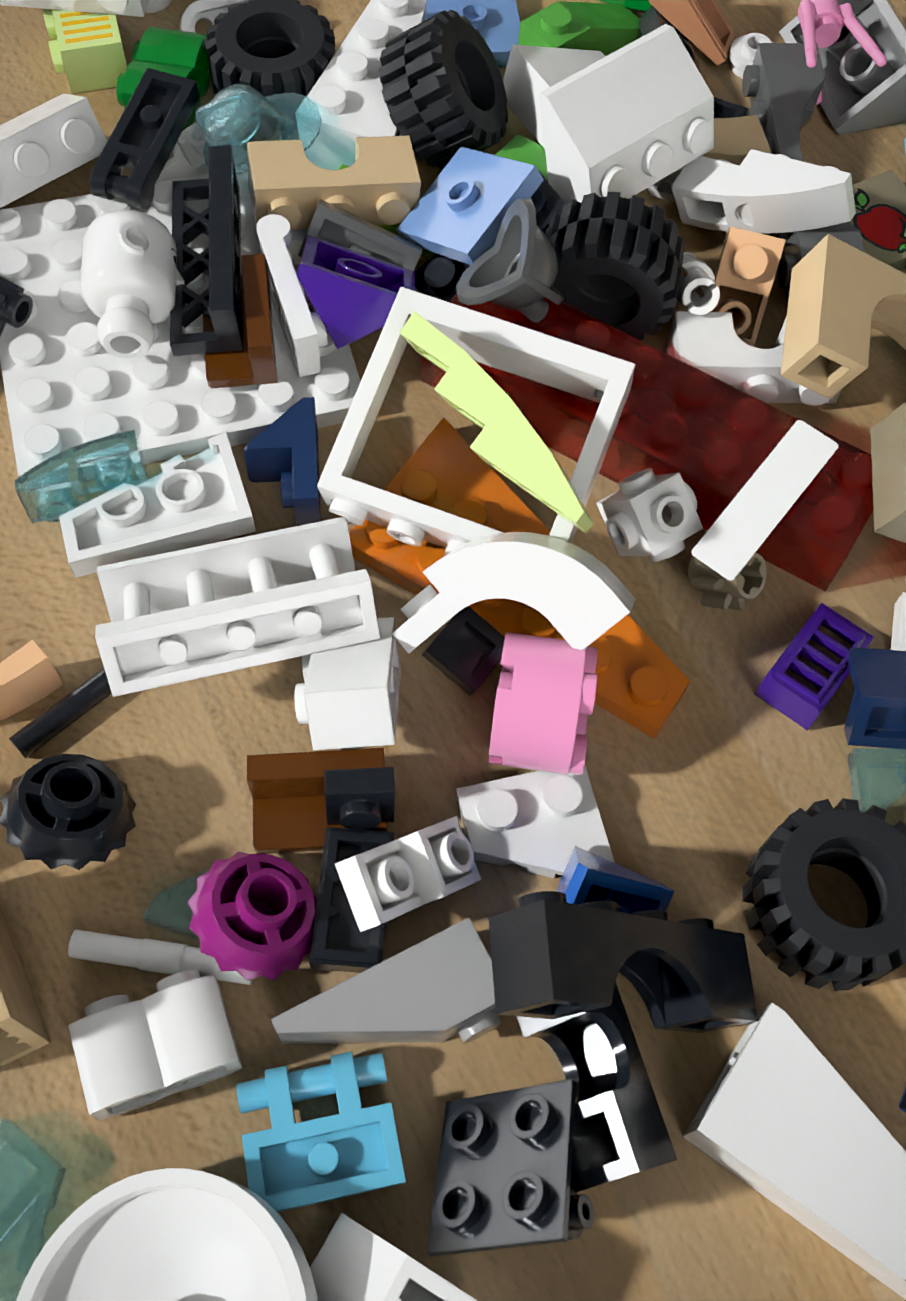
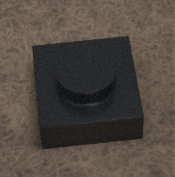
[422,606,505,695]
[324,767,395,830]

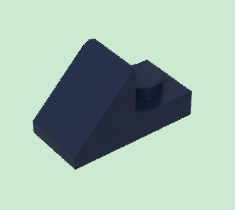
[244,397,321,526]

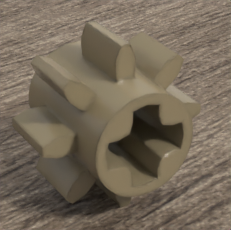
[688,553,767,611]

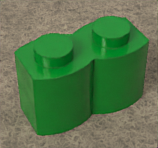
[116,26,211,130]

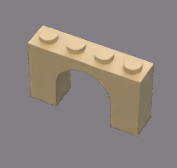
[780,234,906,398]

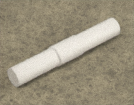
[68,929,253,985]

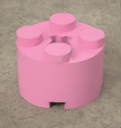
[488,632,598,775]

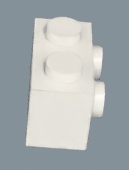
[294,617,401,750]

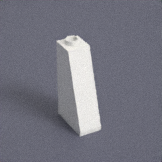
[682,1003,906,1300]

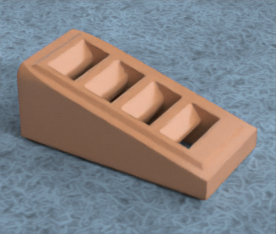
[648,0,736,66]

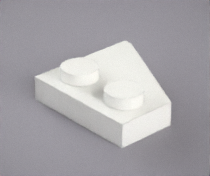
[455,764,615,878]

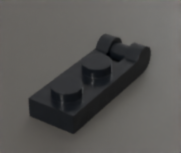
[90,68,200,210]

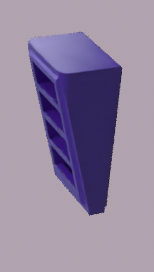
[754,603,874,731]

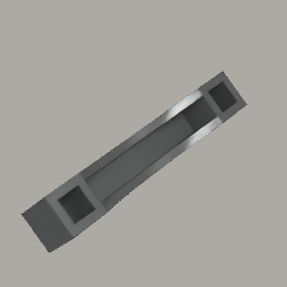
[742,43,865,300]

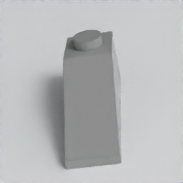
[271,918,502,1045]

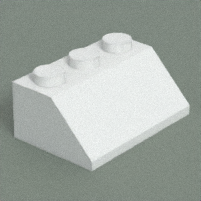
[539,24,714,203]

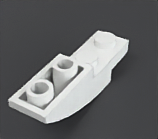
[648,149,856,234]

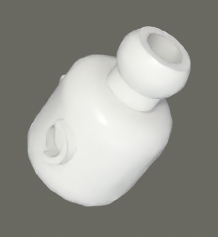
[81,210,184,359]

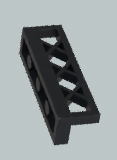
[170,145,243,356]

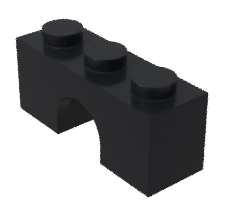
[517,981,677,1192]

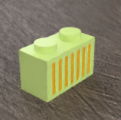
[42,9,127,94]

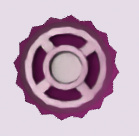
[188,852,317,981]

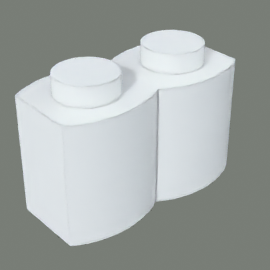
[68,970,243,1121]

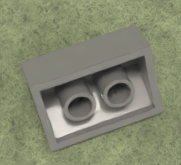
[779,0,906,135]

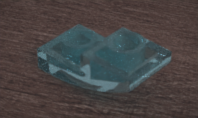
[14,430,148,523]

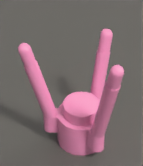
[798,0,887,105]

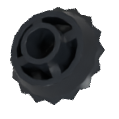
[0,754,136,870]

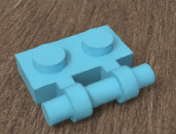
[236,1051,406,1213]

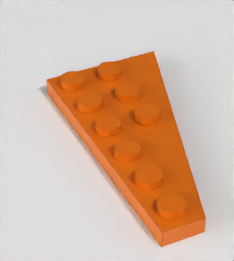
[349,417,690,739]

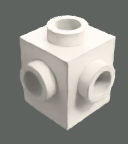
[596,468,703,562]

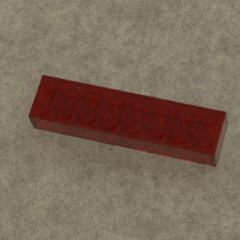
[421,293,873,592]

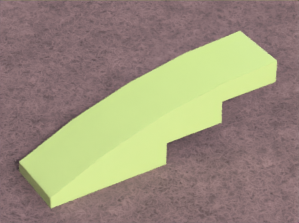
[399,311,594,533]

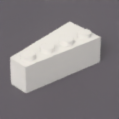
[296,0,427,170]

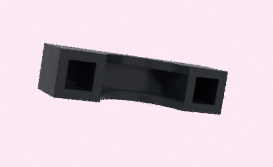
[488,891,758,1033]

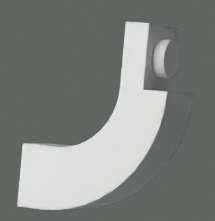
[392,532,636,654]

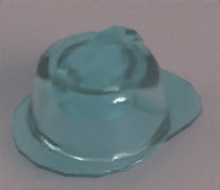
[195,84,322,175]

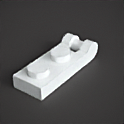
[256,214,328,377]

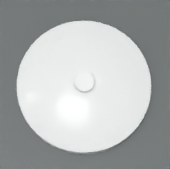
[16,1168,318,1301]

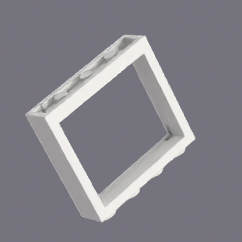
[317,287,635,555]

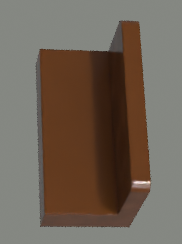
[202,254,278,388]
[247,748,388,854]

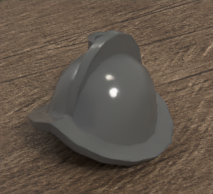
[456,198,564,323]

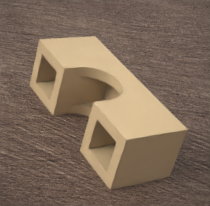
[247,135,421,232]

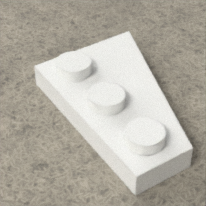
[59,430,256,578]

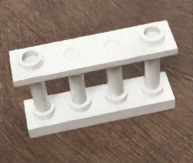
[95,517,380,697]

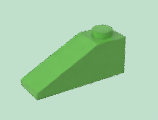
[518,1,642,56]

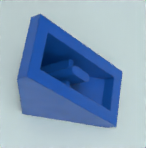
[556,846,675,914]

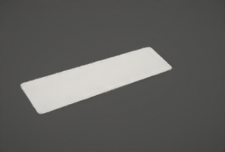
[692,420,838,581]

